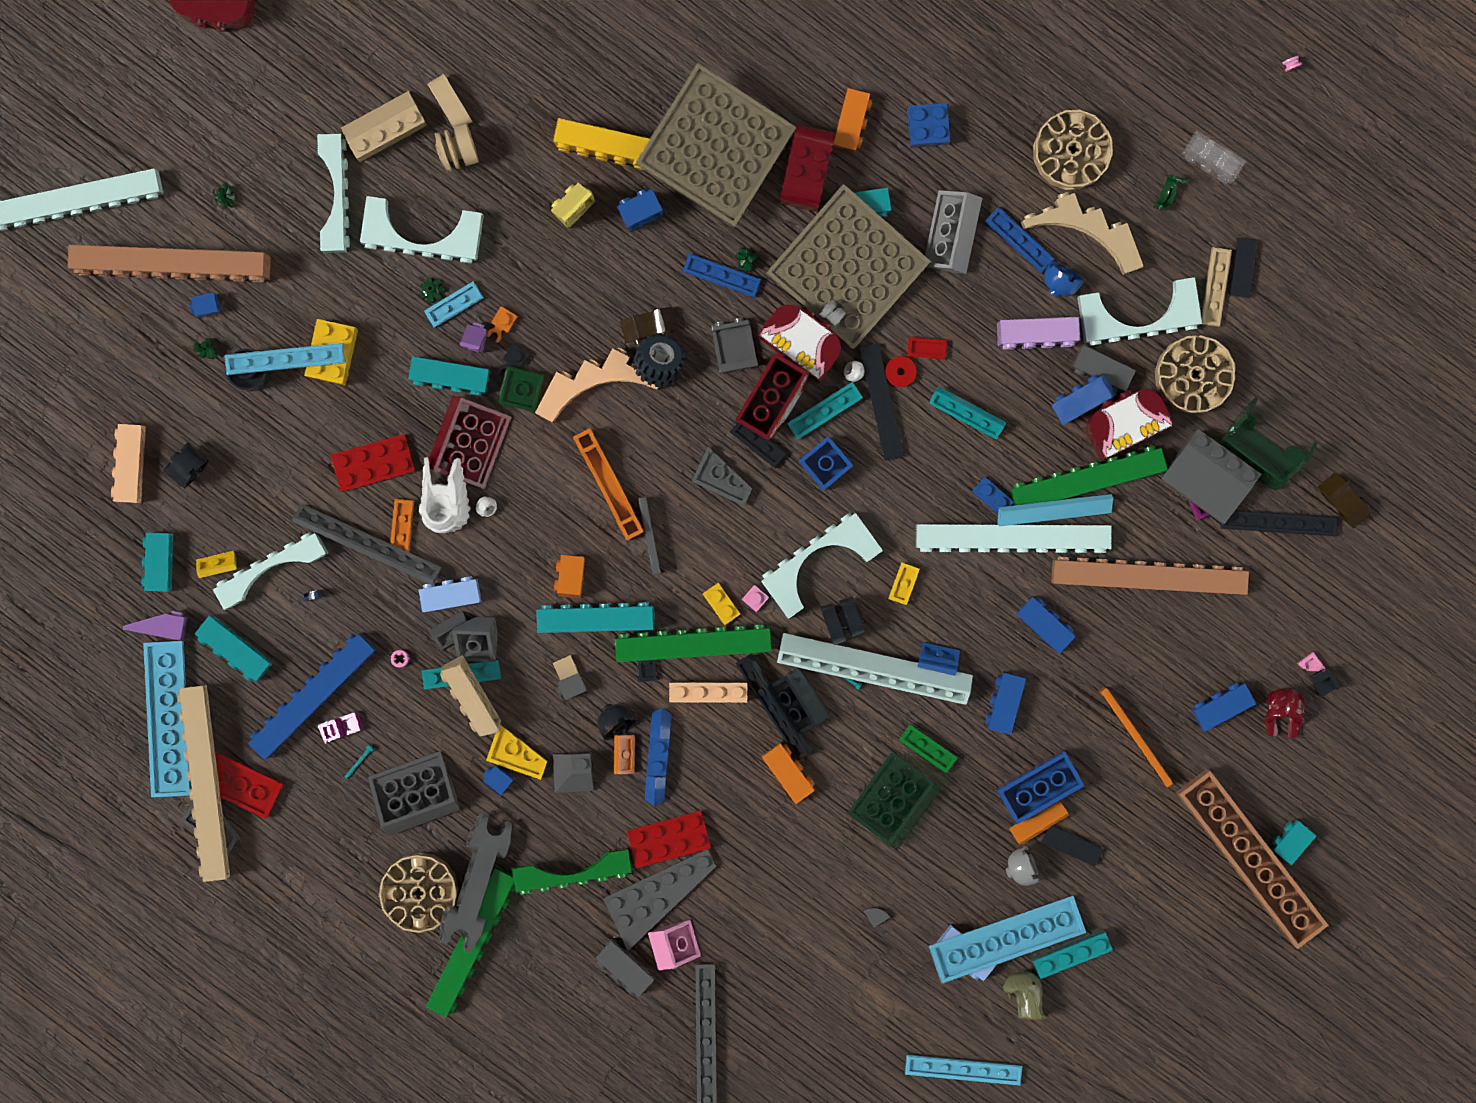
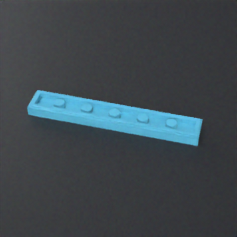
[225,343,345,375]
[997,494,1113,526]
[905,1054,1022,1086]

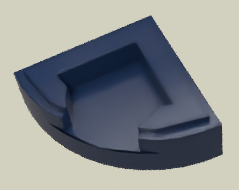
[302,590,322,602]

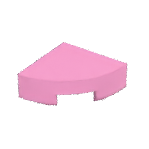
[1297,652,1325,671]

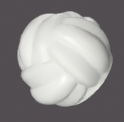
[844,361,864,382]
[476,497,497,517]

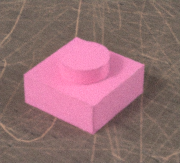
[742,585,769,612]

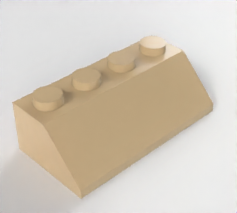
[341,91,427,162]
[440,655,501,736]

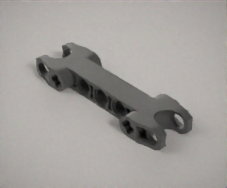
[439,813,512,952]

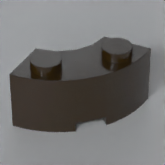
[620,307,678,345]
[1317,472,1371,529]

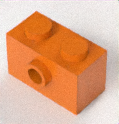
[554,555,585,598]

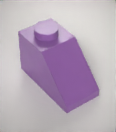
[460,322,488,353]

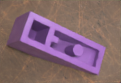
[123,611,188,640]

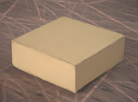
[553,655,579,681]

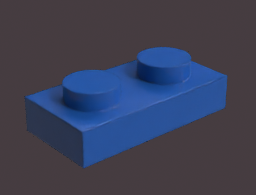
[972,477,1014,514]

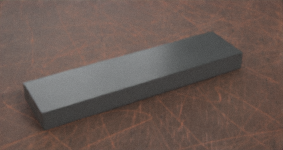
[638,497,661,574]

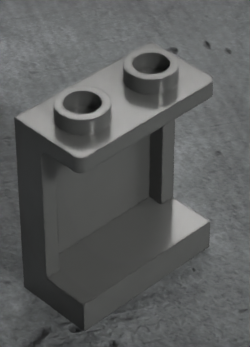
[711,317,758,374]

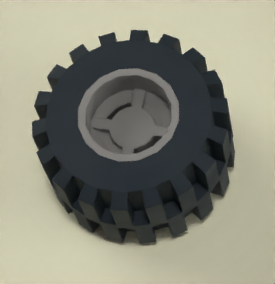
[633,334,685,387]

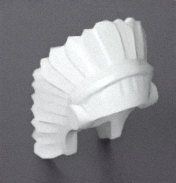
[419,457,471,533]

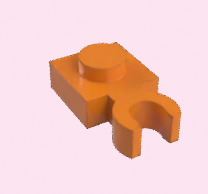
[487,307,518,343]

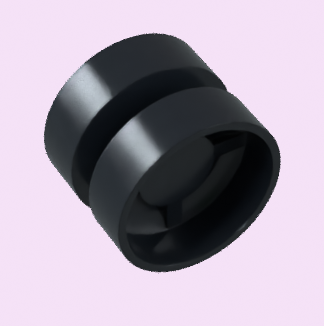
[225,349,272,392]
[820,596,865,645]

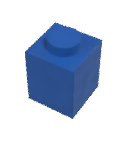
[189,292,221,318]
[483,764,515,795]

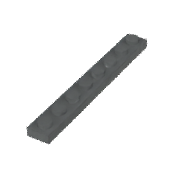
[292,504,441,585]
[695,963,717,1103]

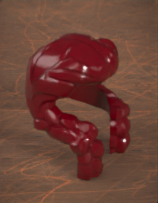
[1264,688,1305,739]

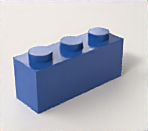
[1051,374,1116,425]
[1015,597,1075,654]
[985,672,1026,735]
[1191,682,1256,731]

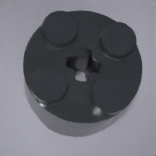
[163,442,209,489]

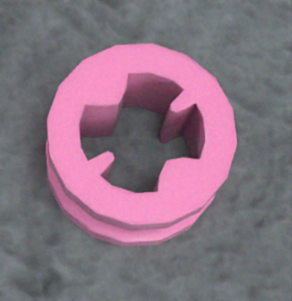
[1283,56,1302,72]
[391,650,410,667]

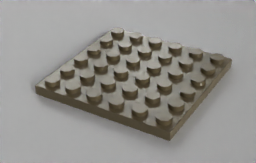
[635,63,796,227]
[766,184,931,349]

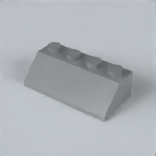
[925,190,982,274]

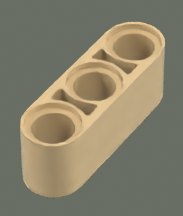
[427,74,472,128]

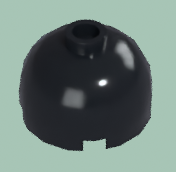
[597,704,637,740]

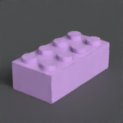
[997,317,1080,350]

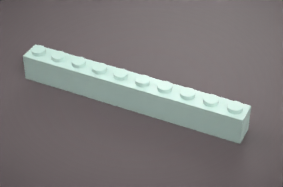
[0,169,163,232]
[916,525,1111,553]
[777,633,973,705]

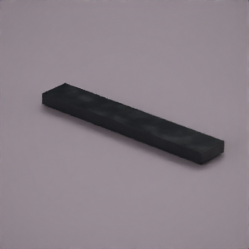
[859,343,904,461]
[1220,510,1338,537]
[735,653,813,760]

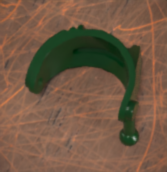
[1153,174,1188,211]

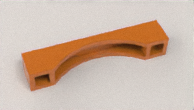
[573,428,644,541]

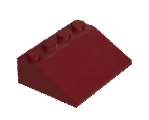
[429,395,511,489]

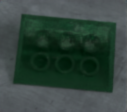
[847,751,942,850]

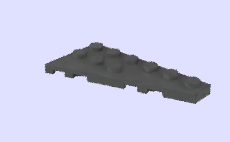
[603,850,716,951]

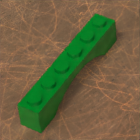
[511,848,632,895]

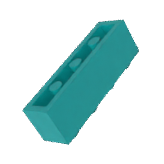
[408,356,490,396]
[195,615,273,682]
[1031,929,1113,979]

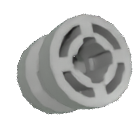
[819,300,846,327]

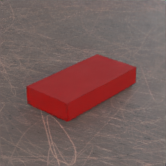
[907,337,947,360]

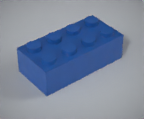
[996,750,1084,824]

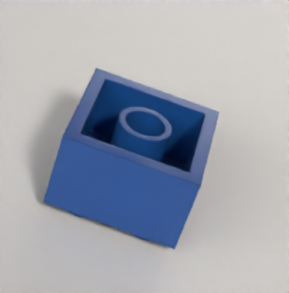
[907,103,950,148]
[617,188,664,232]
[798,436,853,491]

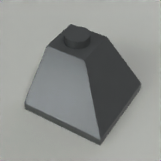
[452,617,498,662]
[553,752,594,793]

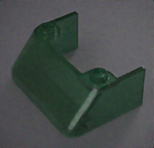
[1218,397,1318,490]

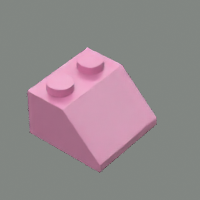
[648,920,701,970]

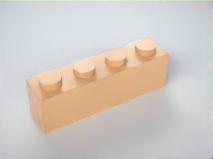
[111,424,146,503]
[669,682,747,702]

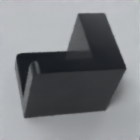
[1309,667,1341,696]

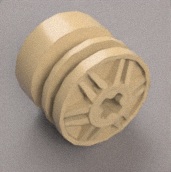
[435,124,479,172]

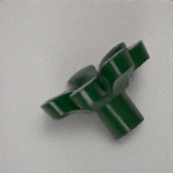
[214,183,237,209]
[736,247,758,272]
[420,278,445,303]
[193,338,217,359]

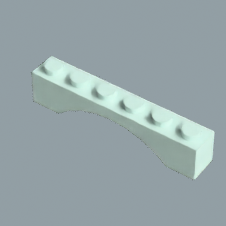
[317,134,350,253]
[213,532,329,610]

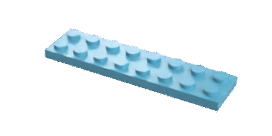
[143,641,191,797]
[929,896,1086,983]

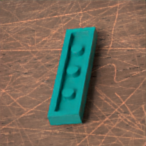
[787,382,863,440]
[929,386,1006,440]
[421,660,501,690]

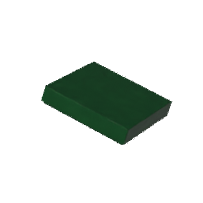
[498,365,545,412]

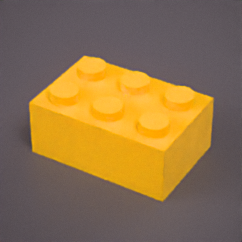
[304,319,358,386]

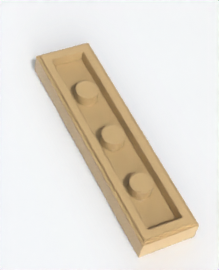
[1201,247,1232,327]

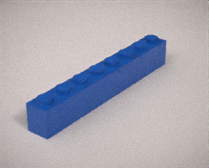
[248,634,377,760]

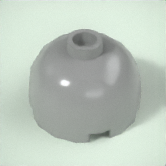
[1006,846,1040,886]

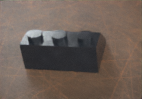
[771,667,830,733]

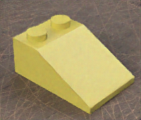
[551,183,596,229]

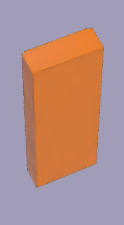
[390,499,415,553]
[1009,800,1069,846]

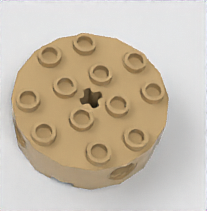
[1033,110,1113,190]
[1155,336,1235,414]
[379,852,459,933]

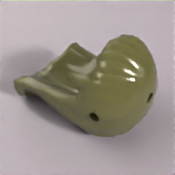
[1003,972,1047,1020]

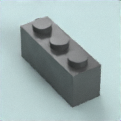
[1071,345,1136,394]
[596,939,655,997]

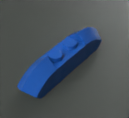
[645,708,672,806]

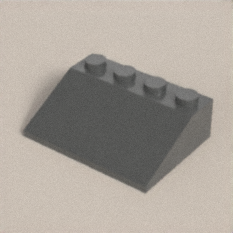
[1160,429,1261,525]
[368,751,460,836]

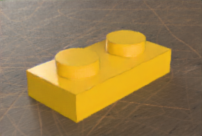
[196,551,237,578]
[888,562,920,605]
[703,583,740,625]

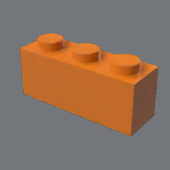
[833,88,872,153]
[762,742,815,804]

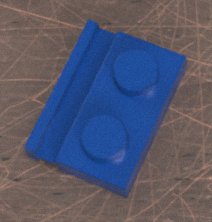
[918,642,960,676]

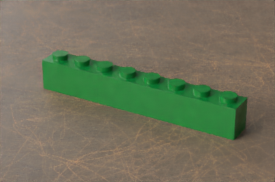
[1010,446,1167,506]
[615,624,771,662]
[426,866,515,1017]

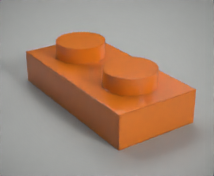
[614,735,635,774]

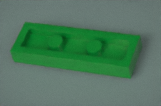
[899,724,958,773]

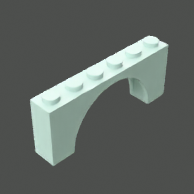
[360,196,484,264]
[1077,278,1202,346]
[761,512,883,619]

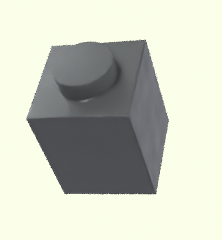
[556,672,588,700]

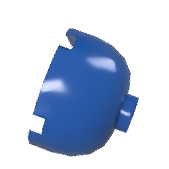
[1044,261,1084,297]

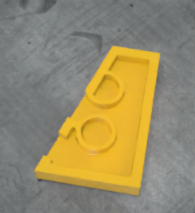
[486,724,548,780]

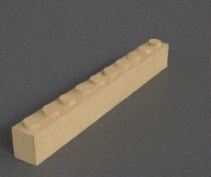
[178,685,230,882]

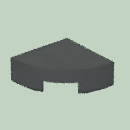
[864,908,890,927]

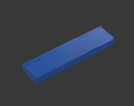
[985,207,1055,274]
[682,253,761,298]

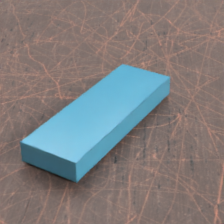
[424,281,484,328]

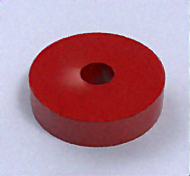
[885,356,916,388]

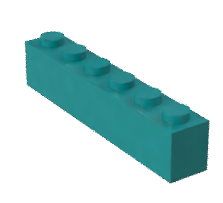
[536,602,655,633]

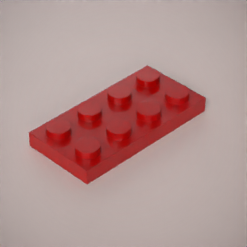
[330,434,416,492]
[215,751,284,819]
[627,811,711,869]

